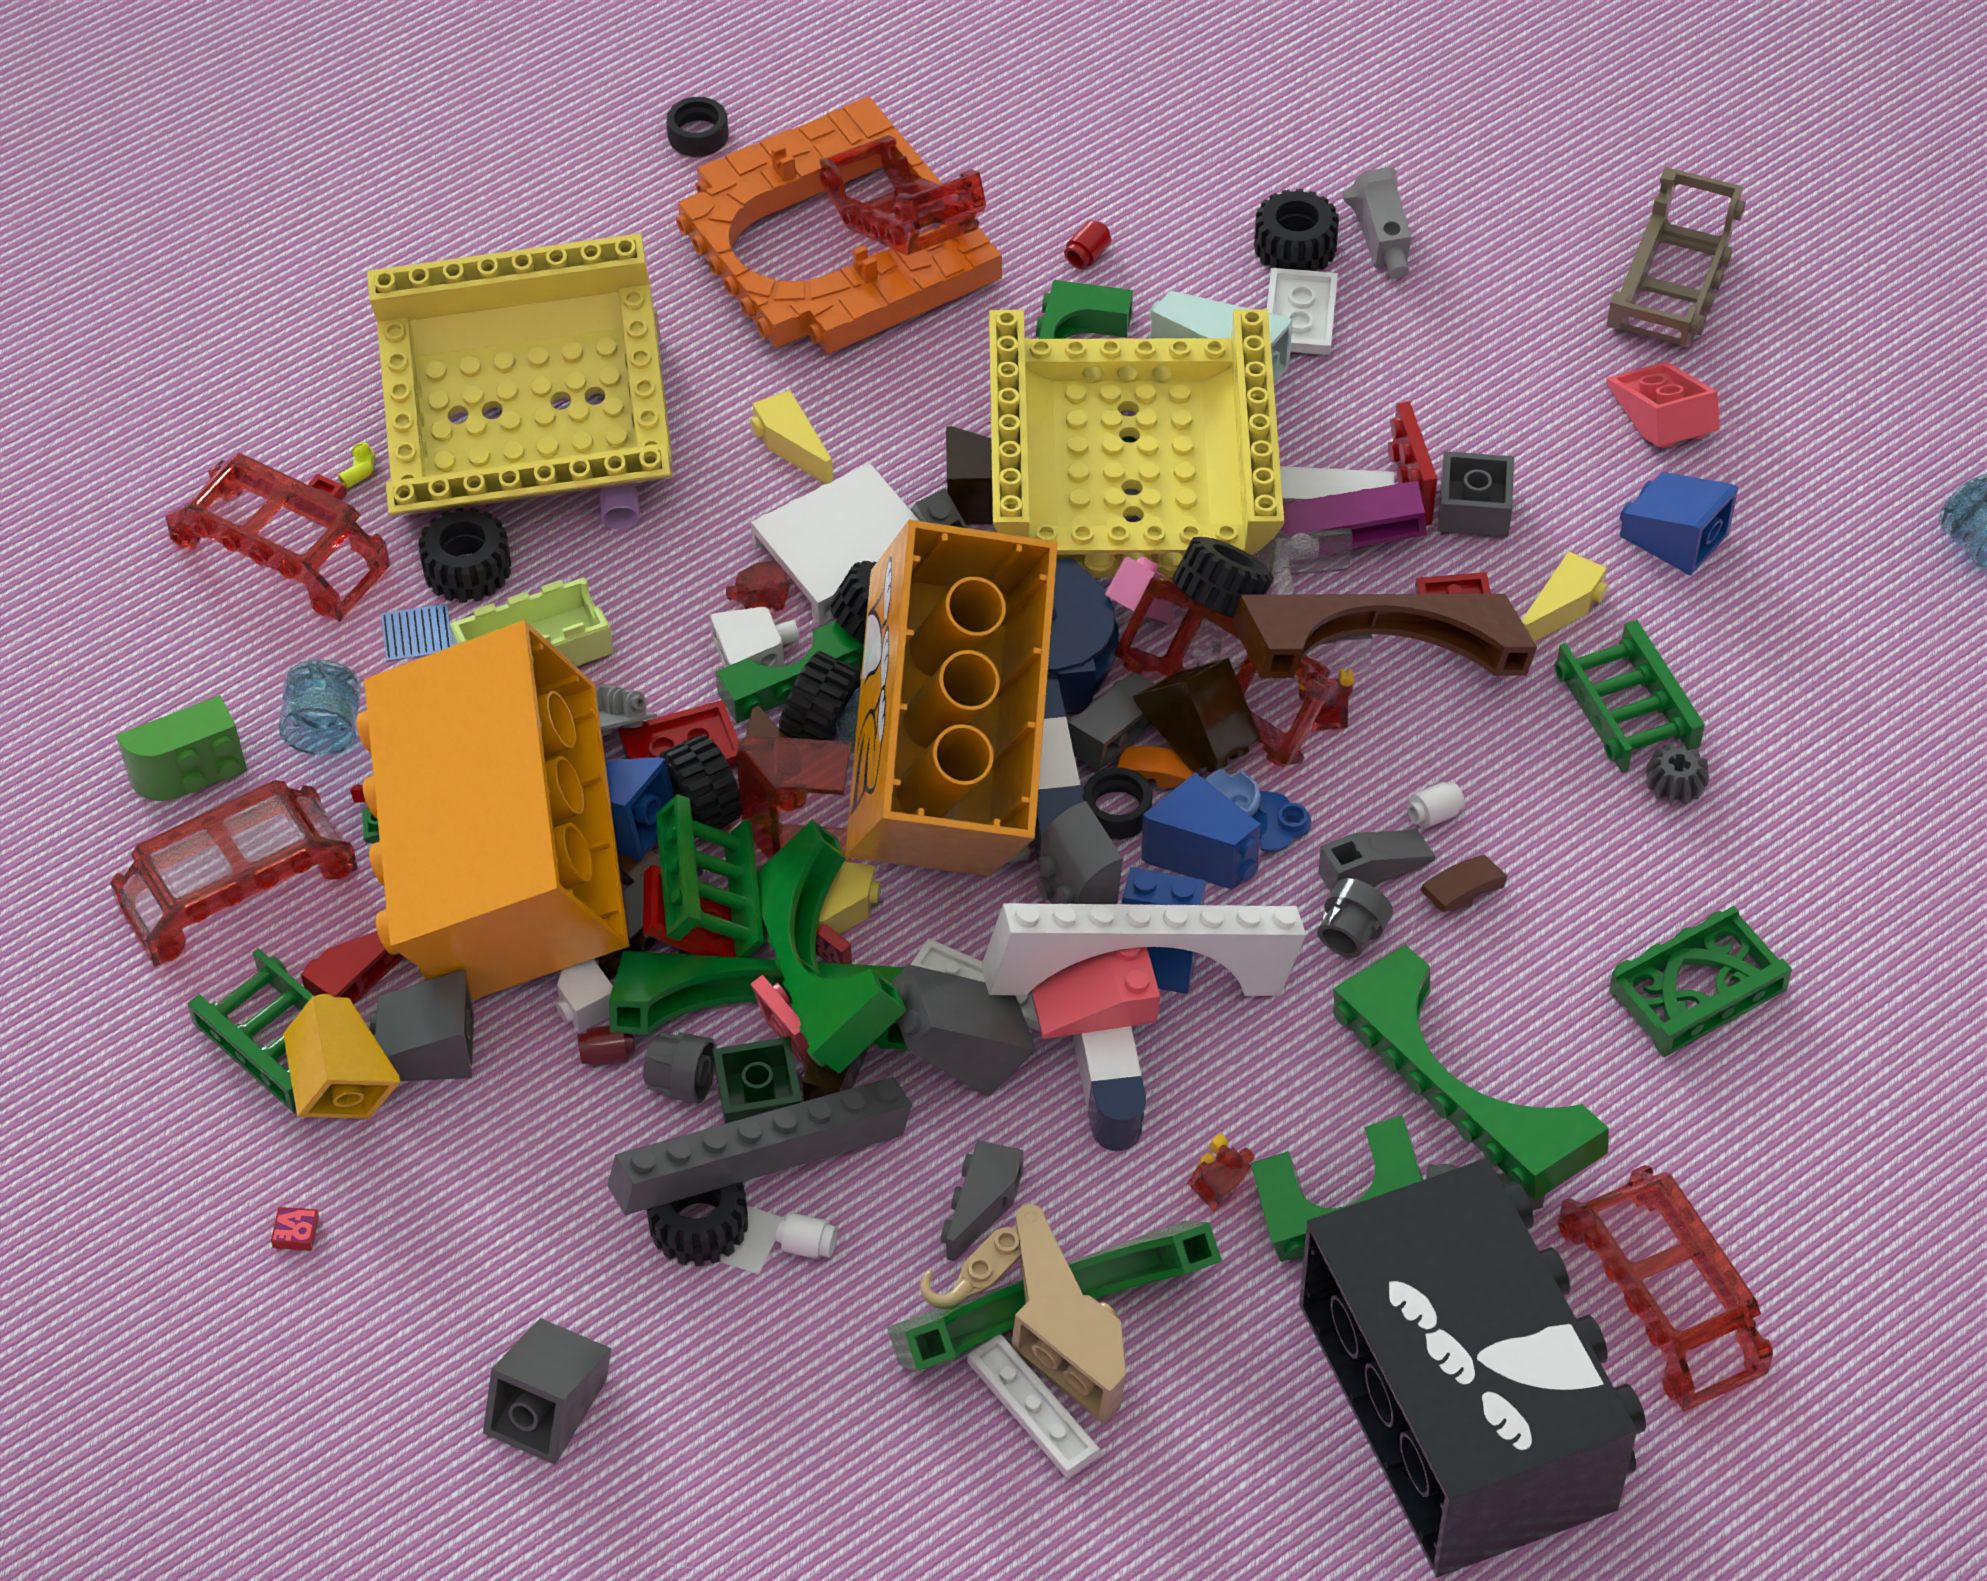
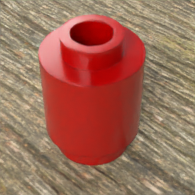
[1064,220,1112,269]

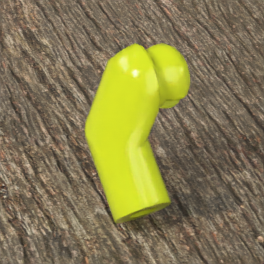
[338,442,376,489]

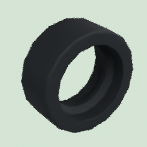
[666,97,729,156]
[1083,767,1153,839]

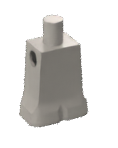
[1342,167,1411,279]

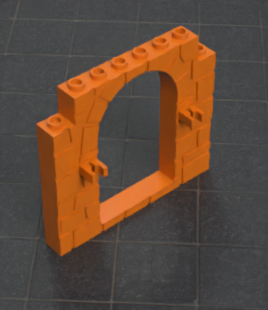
[676,96,1002,355]

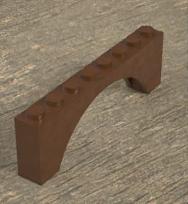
[1232,594,1537,678]

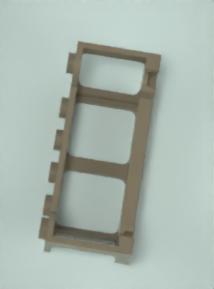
[1607,167,1746,347]

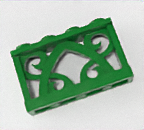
[1609,906,1792,1058]

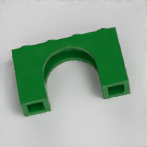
[1036,280,1133,339]
[1251,1115,1423,1262]

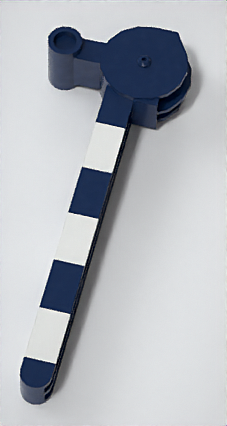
[1033,558,1146,1151]

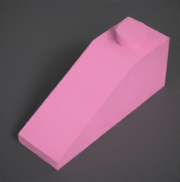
[1105,555,1175,625]

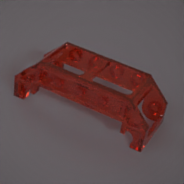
[819,135,986,255]
[165,452,390,621]
[1114,577,1341,767]
[1557,1165,1773,1412]

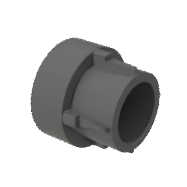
[1317,878,1393,958]
[643,1032,716,1103]

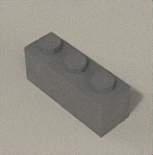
[1067,671,1154,771]

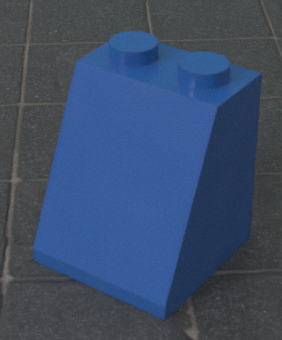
[1619,472,1739,576]
[605,757,675,862]
[1141,773,1261,890]
[1122,867,1205,994]

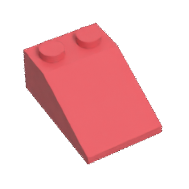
[1606,361,1720,448]
[1030,947,1160,1039]

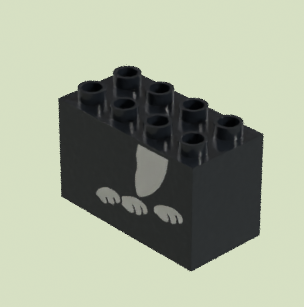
[1299,1158,1646,1578]

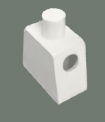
[710,607,800,667]

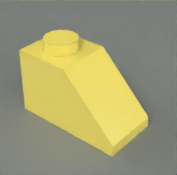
[817,862,881,935]

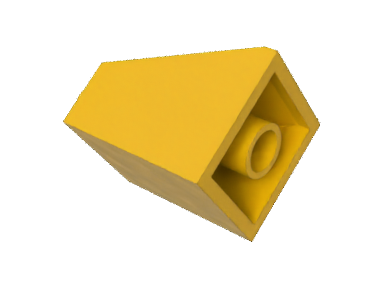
[283,994,400,1119]

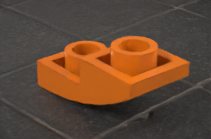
[1117,746,1199,789]

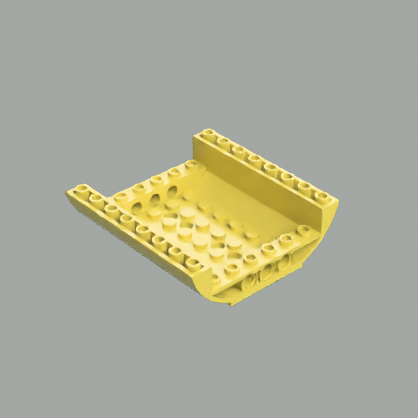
[367,233,673,517]
[989,309,1284,578]

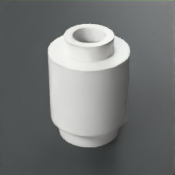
[1407,782,1465,829]
[776,1212,838,1260]

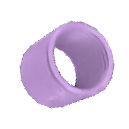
[599,484,640,530]

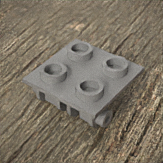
[596,684,657,735]

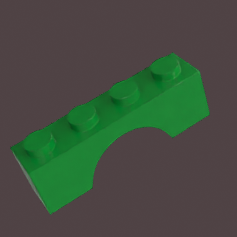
[715,620,864,724]

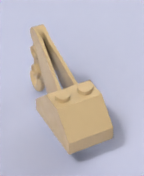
[920,1204,1126,1425]

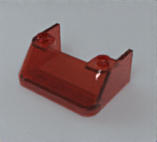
[736,736,852,863]

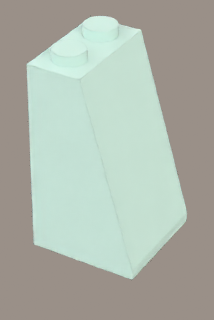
[1149,290,1293,384]

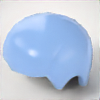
[1205,769,1262,817]

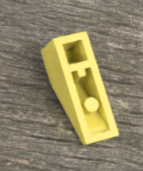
[750,390,833,484]
[1522,551,1609,642]

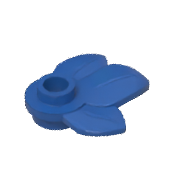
[1252,791,1311,852]

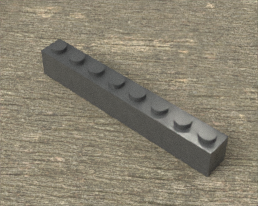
[607,1077,912,1215]

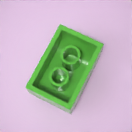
[116,695,247,801]

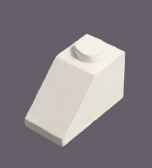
[556,959,613,1033]

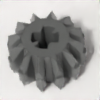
[1646,743,1709,806]

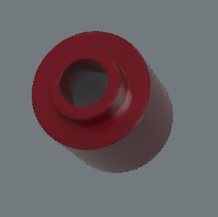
[577,1025,635,1067]

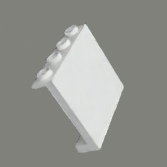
[751,463,920,626]

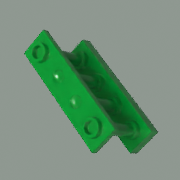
[1554,620,1705,773]
[656,794,764,958]
[187,948,313,1113]

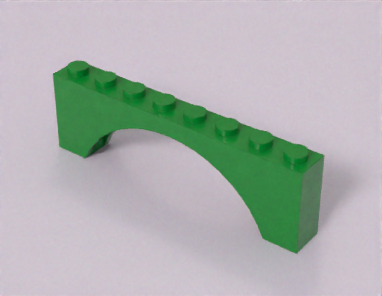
[757,819,906,1073]
[1333,944,1609,1201]
[609,951,908,1050]
[887,1220,1222,1371]

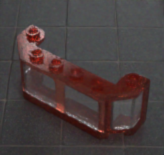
[110,780,358,967]

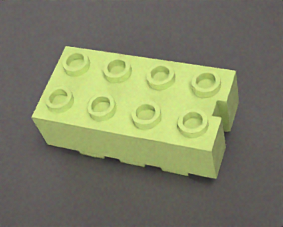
[450,577,614,666]

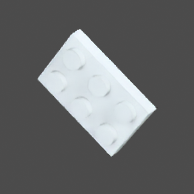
[1267,268,1338,355]

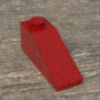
[301,931,404,1005]

